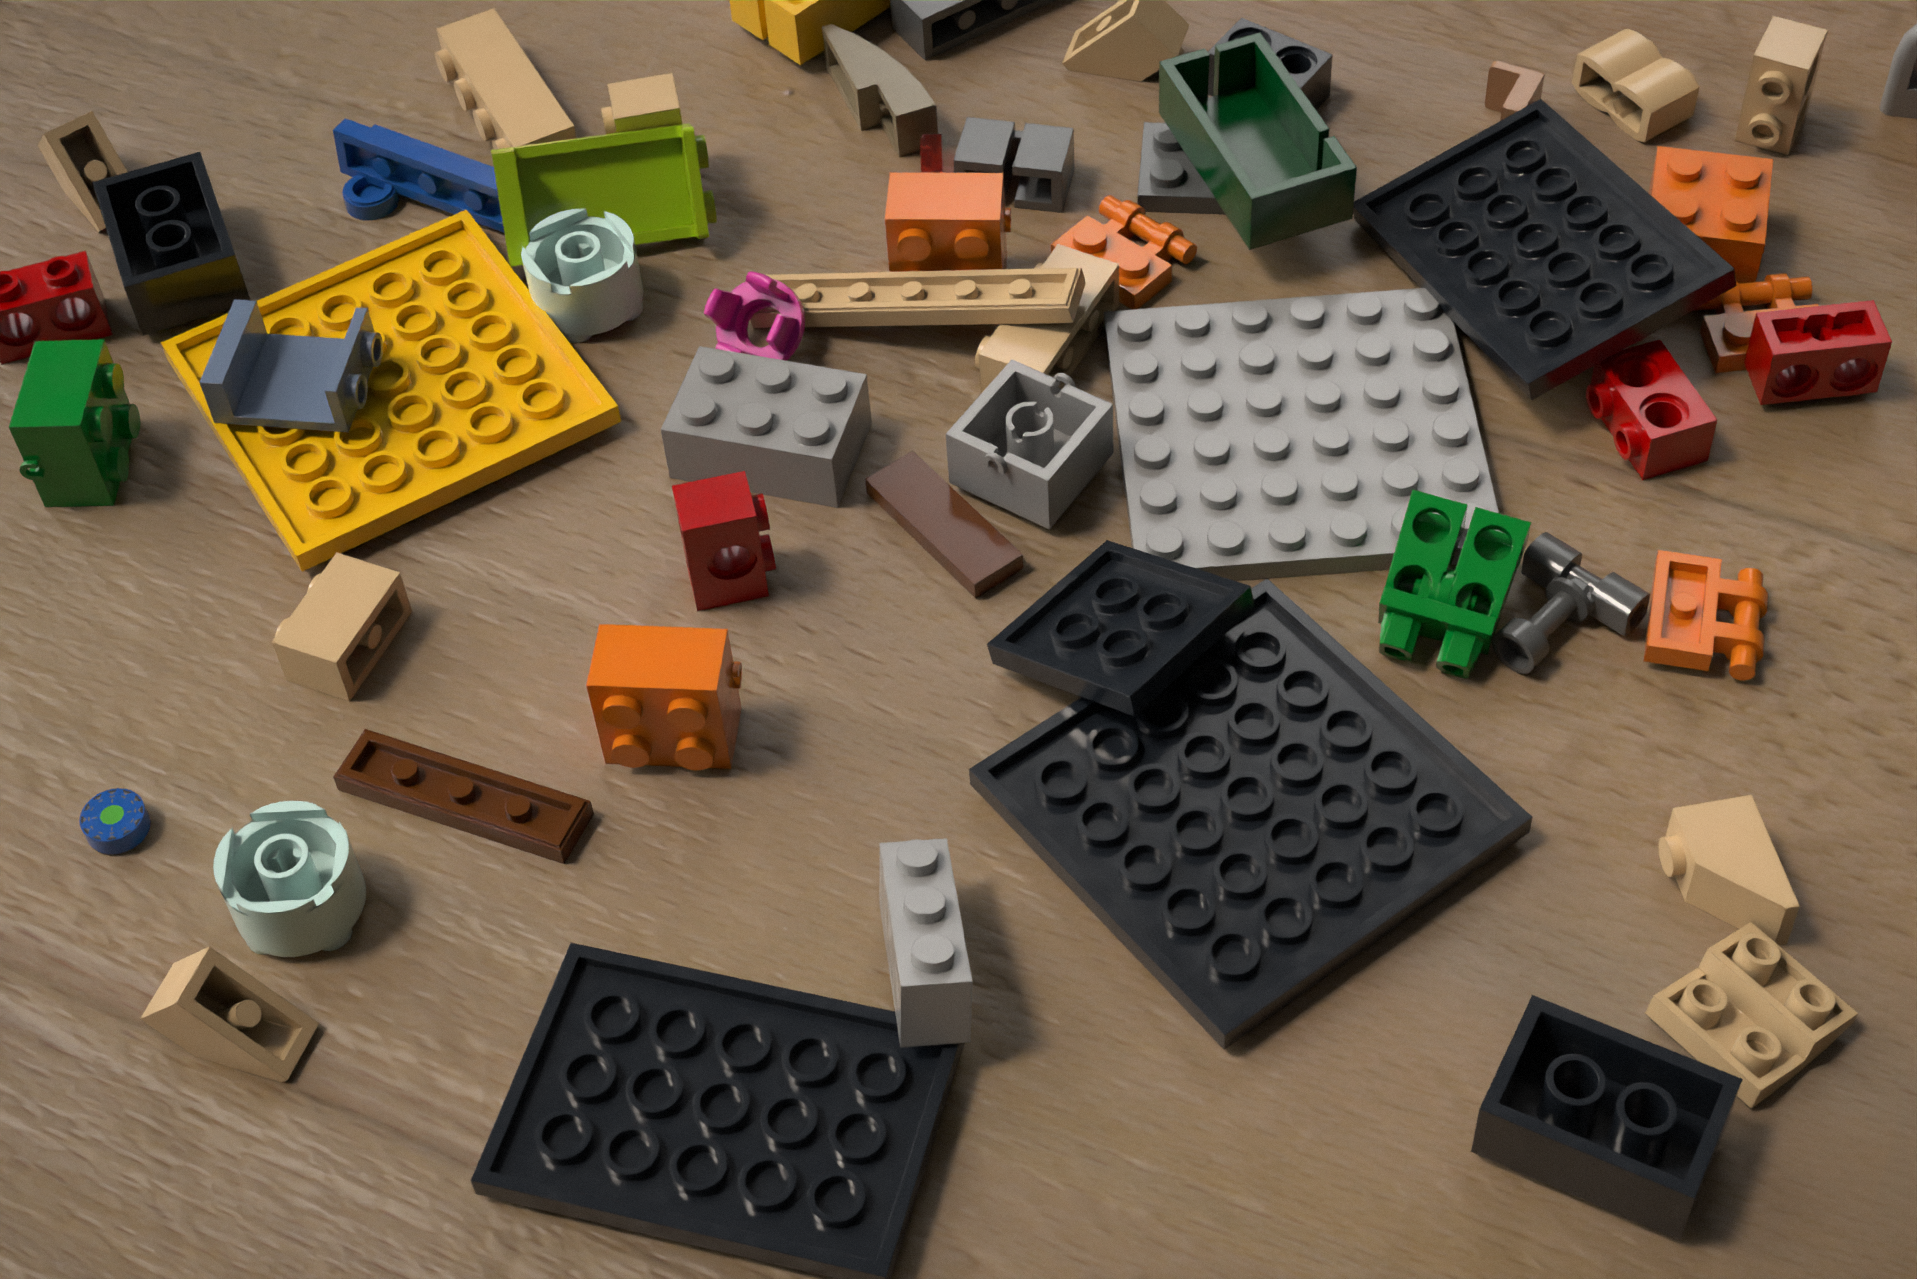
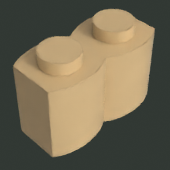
[1572,29,1700,142]

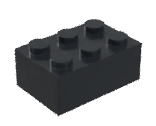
[93,152,251,336]
[1471,995,1743,1240]

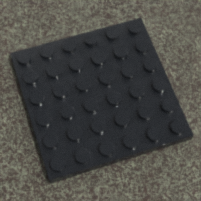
[969,579,1533,1050]

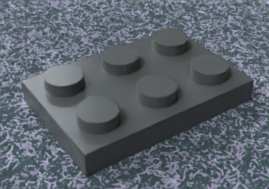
[1137,122,1226,215]

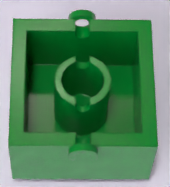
[9,339,140,507]

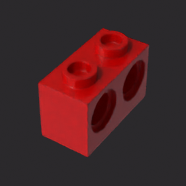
[0,251,112,364]
[1744,300,1892,405]
[1586,339,1717,480]

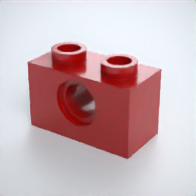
[672,471,776,611]

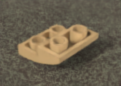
[1645,922,1858,1108]

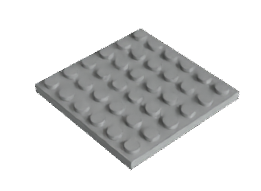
[1104,288,1501,581]

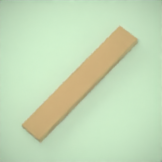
[750,268,1086,328]

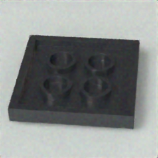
[987,540,1255,716]

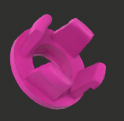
[704,271,805,361]

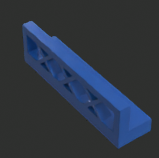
[333,118,504,233]

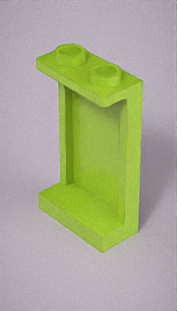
[491,123,717,267]

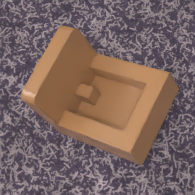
[1485,61,1545,121]

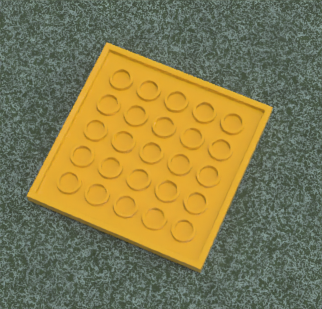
[161,209,621,572]

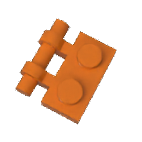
[1051,195,1197,309]
[1695,273,1819,373]
[1643,550,1768,681]

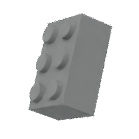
[661,346,872,508]

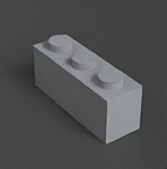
[879,838,972,1048]

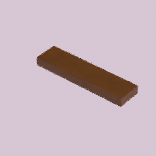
[333,729,594,864]

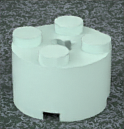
[521,209,643,343]
[213,801,366,957]

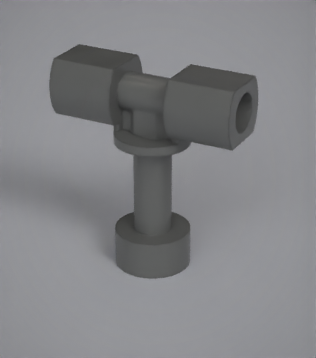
[1492,532,1650,674]

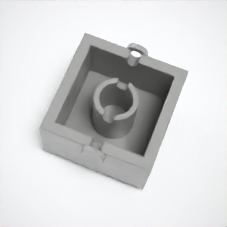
[946,360,1113,530]

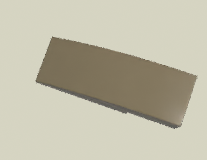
[822,24,939,157]

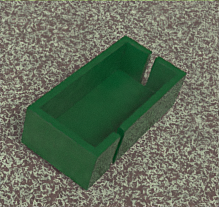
[1159,32,1357,250]

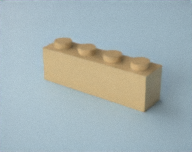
[435,8,577,150]

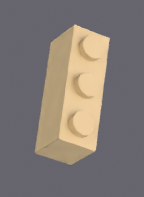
[975,244,1119,393]

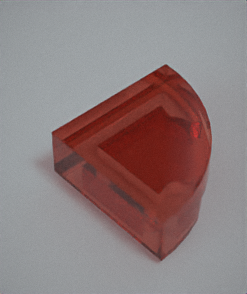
[920,134,944,173]

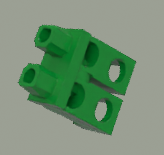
[1378,489,1531,679]

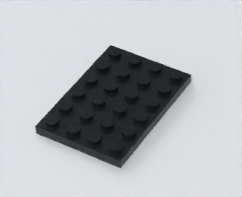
[1353,99,1737,401]
[471,943,965,1279]

